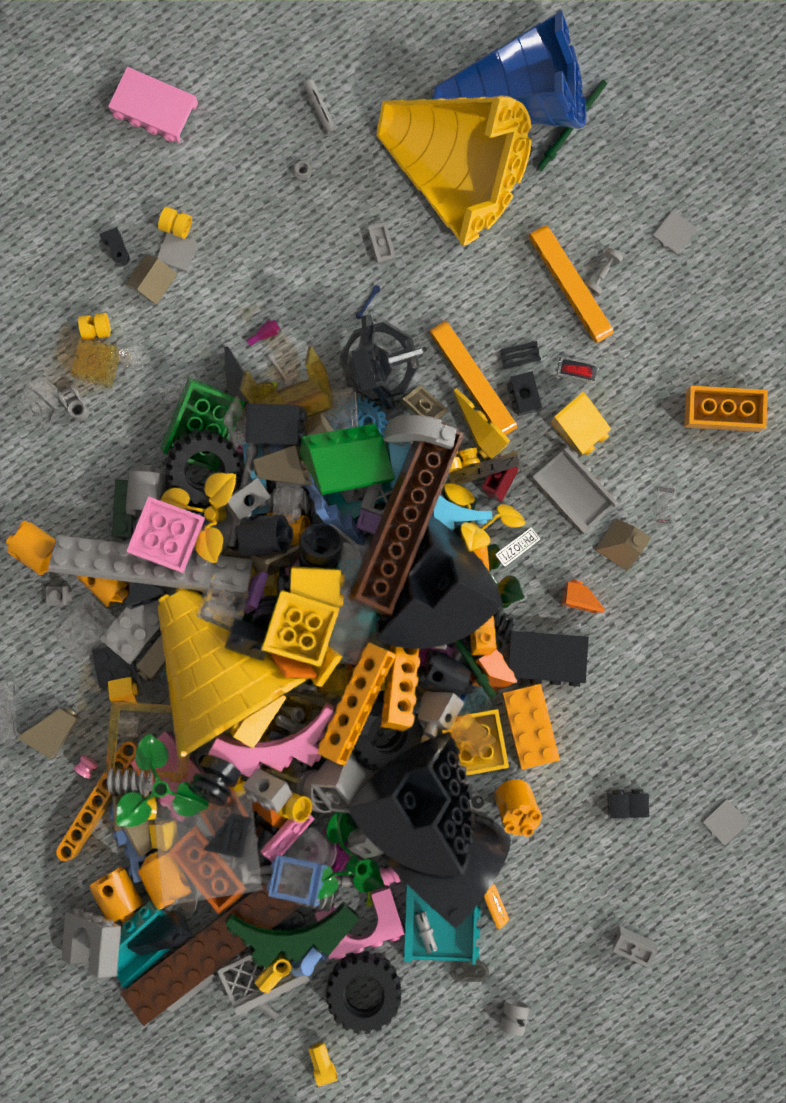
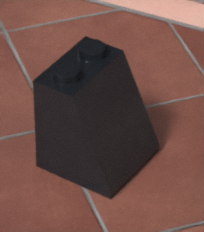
[245,403,307,448]

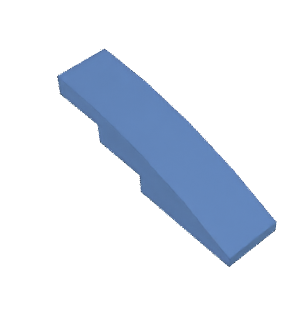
[314,494,366,550]

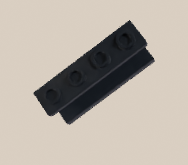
[508,631,589,687]

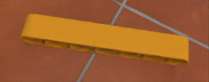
[529,224,614,344]
[429,320,517,435]
[56,741,138,861]

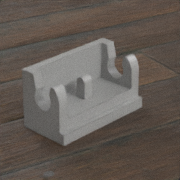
[613,926,658,968]

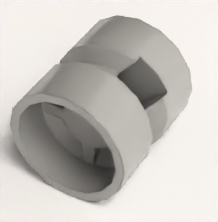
[499,999,530,1036]

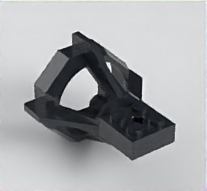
[340,314,426,410]

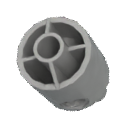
[125,465,168,517]

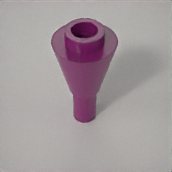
[247,318,280,346]

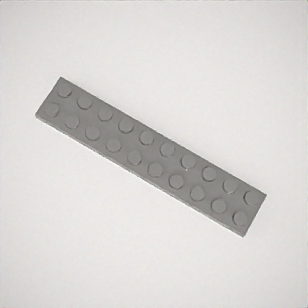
[100,505,257,664]
[48,535,252,597]

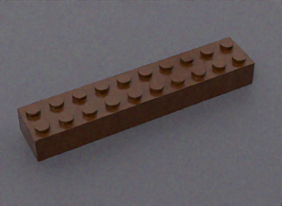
[348,416,464,616]
[120,871,303,1026]

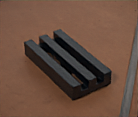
[500,341,541,369]

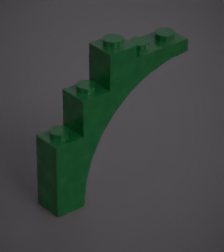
[225,901,360,968]

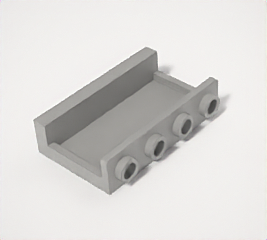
[531,447,618,535]

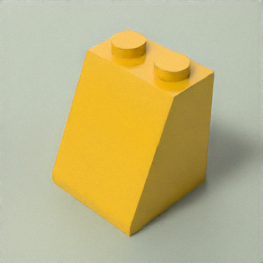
[550,392,611,457]
[290,566,344,608]

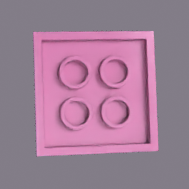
[126,497,205,574]

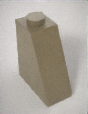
[253,446,312,486]
[137,634,166,682]
[18,707,80,759]

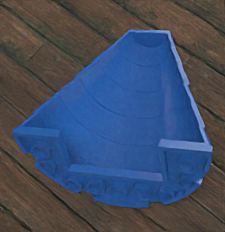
[432,10,587,129]

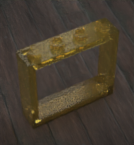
[105,701,189,782]

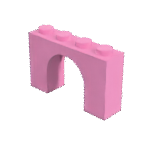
[315,886,404,960]

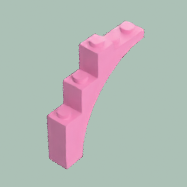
[208,703,335,778]

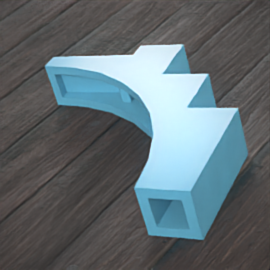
[386,441,492,530]

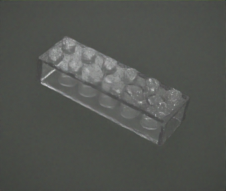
[328,541,373,665]

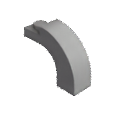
[384,415,457,449]

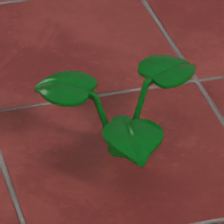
[116,734,209,827]
[308,812,385,899]

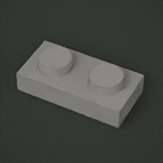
[368,222,396,264]

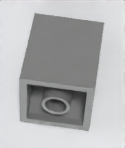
[309,752,369,813]

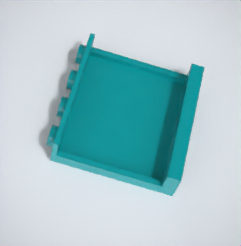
[404,885,481,965]

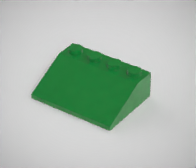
[160,377,245,472]
[299,424,395,495]

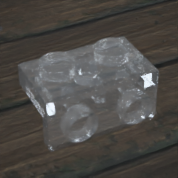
[273,481,303,524]

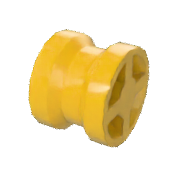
[458,448,480,467]

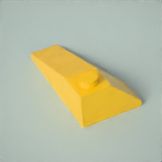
[453,388,510,460]

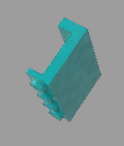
[116,901,170,989]

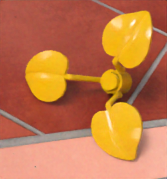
[161,473,236,563]
[443,483,526,552]

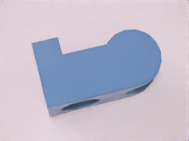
[291,944,327,977]

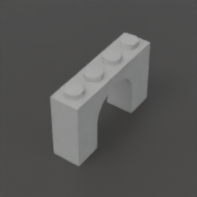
[61,908,121,978]

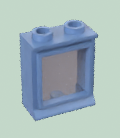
[267,855,327,906]

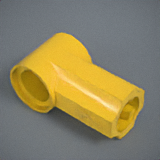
[254,952,291,994]
[308,1042,338,1087]

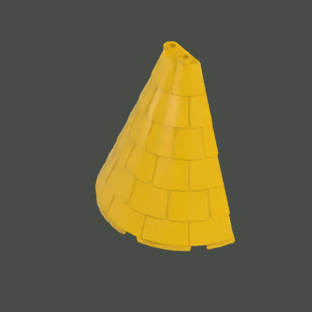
[376,96,532,246]
[157,588,309,759]

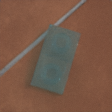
[458,690,493,716]

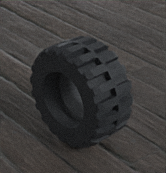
[165,429,241,507]
[345,691,423,770]
[326,951,402,1034]

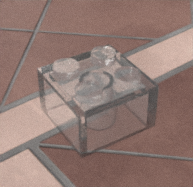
[196,575,249,630]

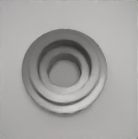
[293,161,312,180]

